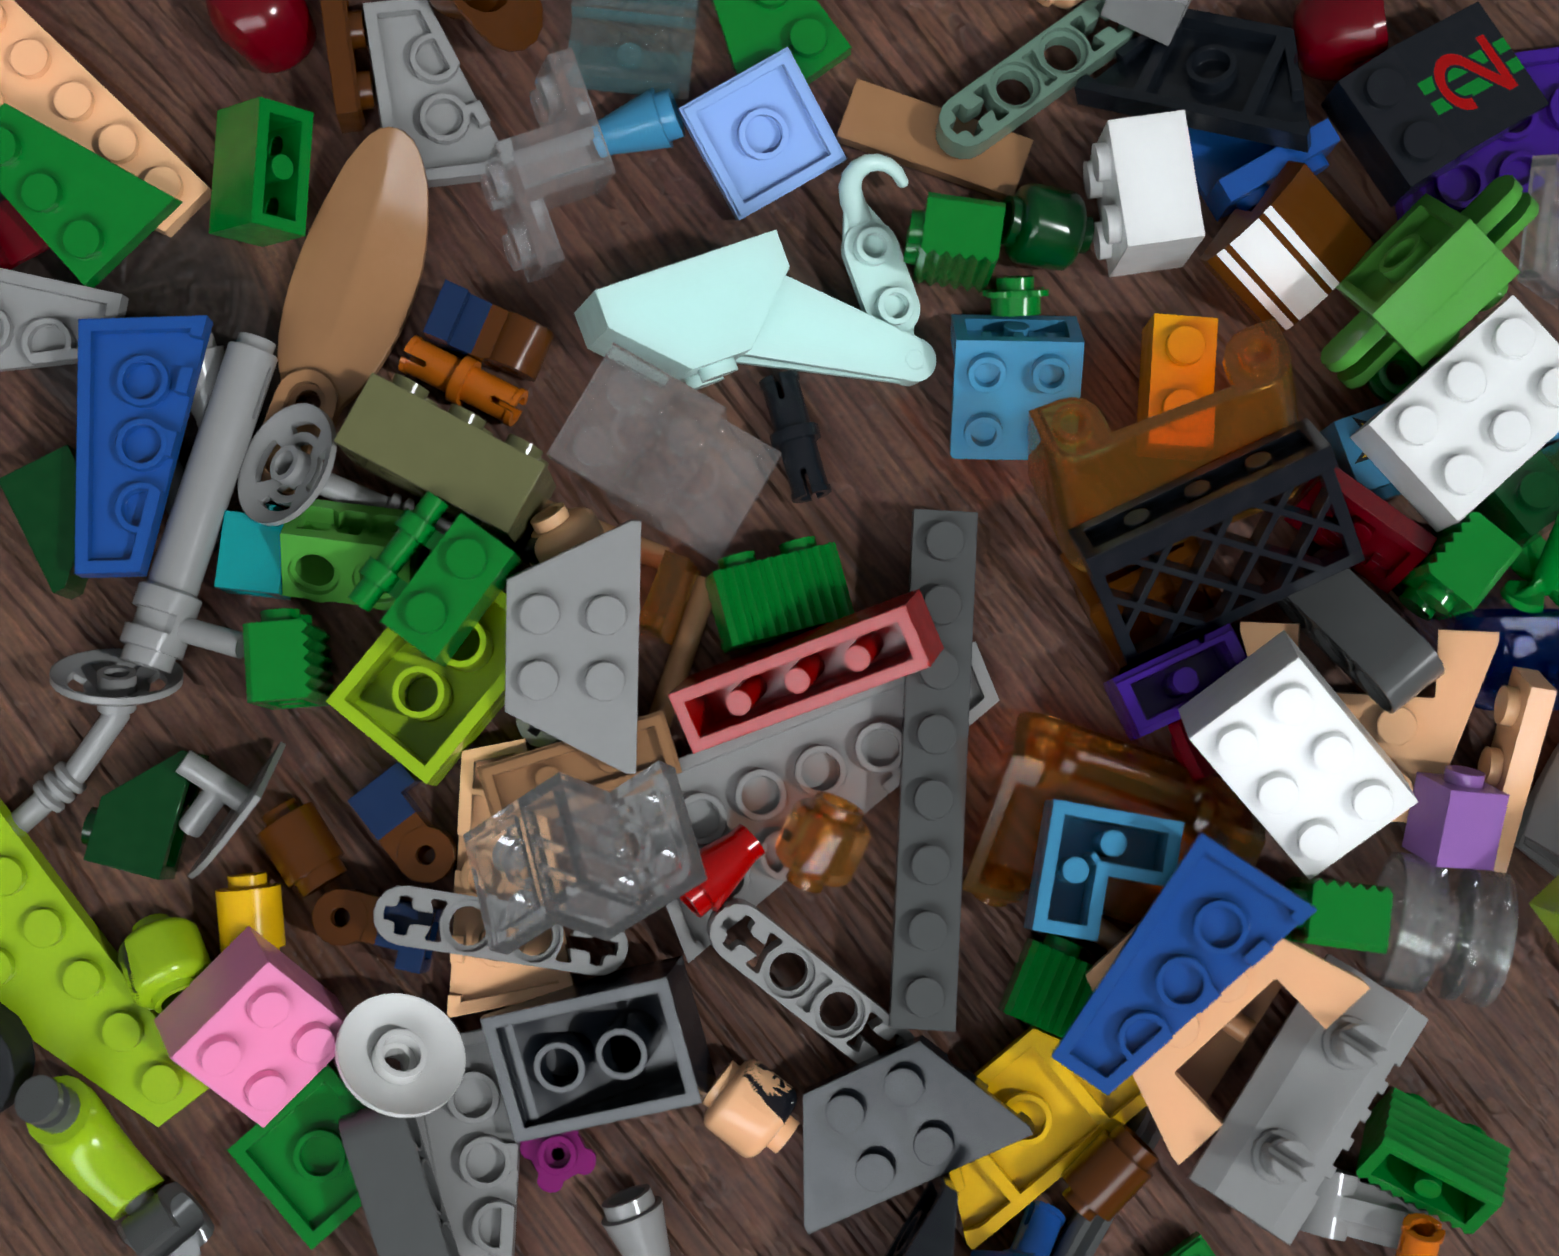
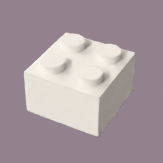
[1083,110,1205,277]

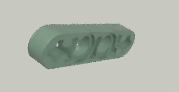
[935,0,1135,159]

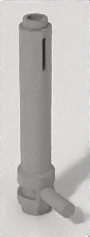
[119,332,278,674]

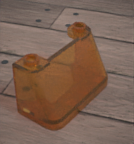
[1028,318,1301,572]
[962,712,1266,925]

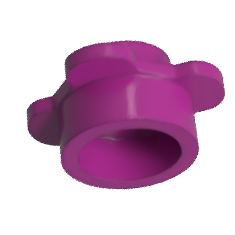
[520,1130,597,1193]

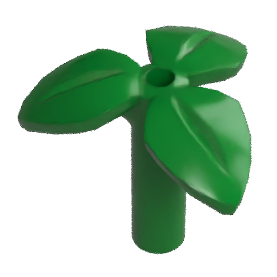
[1500,514,1559,613]

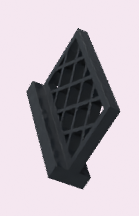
[1067,417,1365,670]

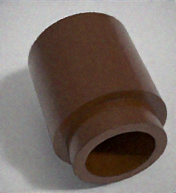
[256,798,348,898]
[1061,1121,1159,1222]

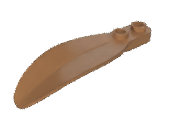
[261,127,429,495]

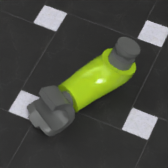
[14,1075,215,1256]

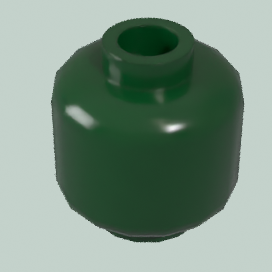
[1001,183,1094,271]

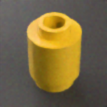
[215,872,286,953]

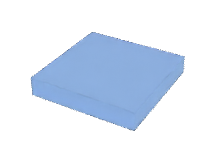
[676,47,847,221]

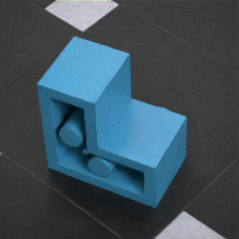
[1023,799,1184,942]

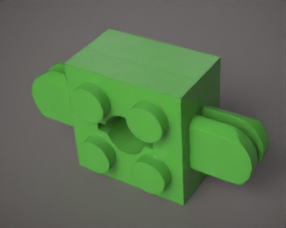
[1320,175,1539,389]

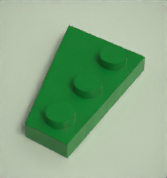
[0,103,183,288]

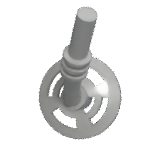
[237,403,495,538]
[11,648,184,833]

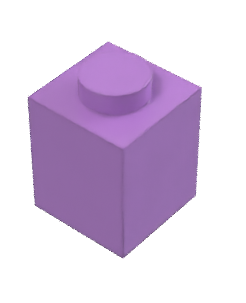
[1402,765,1509,871]

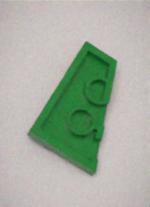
[711,0,852,85]

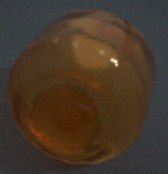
[775,791,871,894]

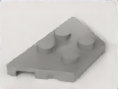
[505,519,641,774]

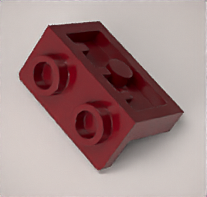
[1284,467,1437,594]

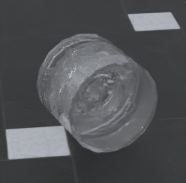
[1364,852,1519,1008]

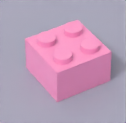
[154,926,348,1128]

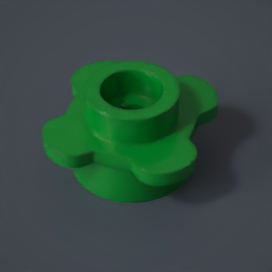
[982,275,1049,317]

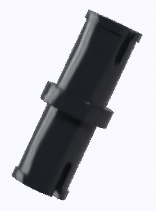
[759,370,832,503]

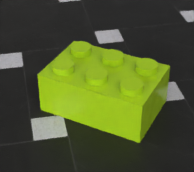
[326,591,507,786]

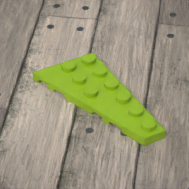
[0,798,210,1127]

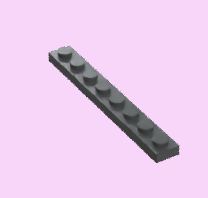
[888,509,978,1032]

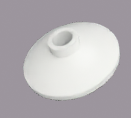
[335,993,466,1118]

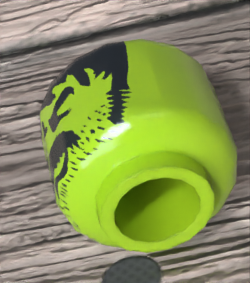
[117,913,212,1014]

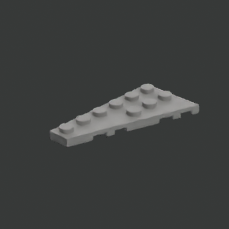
[622,641,1000,964]

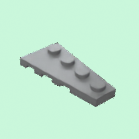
[400,1028,521,1256]

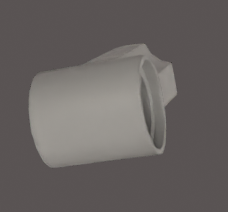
[1300,1168,1428,1249]

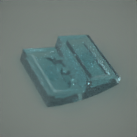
[564,0,700,100]

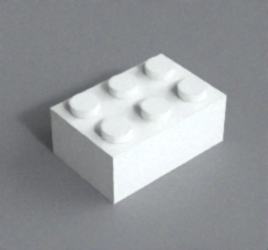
[1350,295,1559,532]
[1178,630,1418,880]

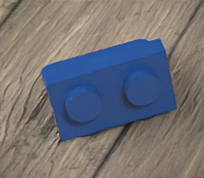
[1188,118,1341,221]

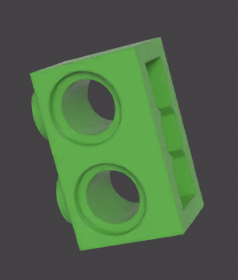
[280,499,422,610]

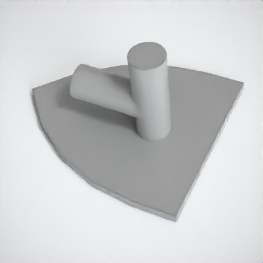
[175,742,286,879]

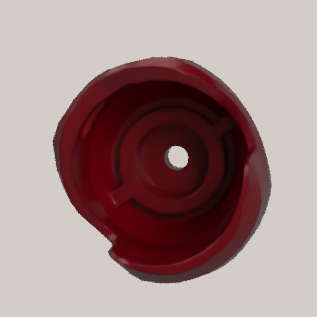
[206,0,317,73]
[1292,0,1388,81]

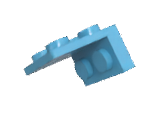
[949,314,1085,461]

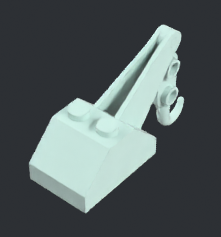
[574,154,936,392]

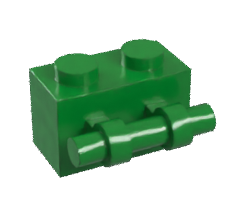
[348,491,522,667]

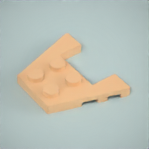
[1240,621,1499,823]
[1085,922,1370,1165]

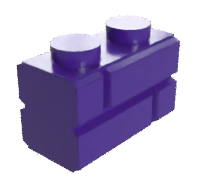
[1103,624,1247,741]

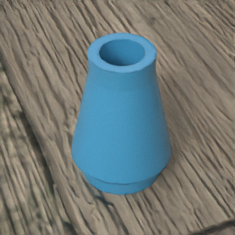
[588,87,686,159]

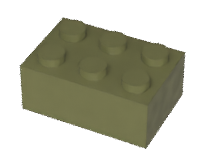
[334,372,557,552]

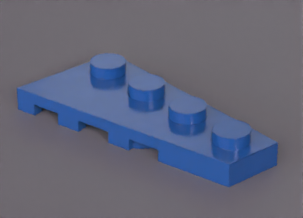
[74,315,213,578]
[1051,831,1317,1095]

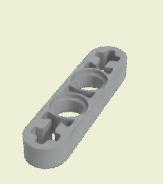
[373,886,628,976]
[707,899,915,1064]

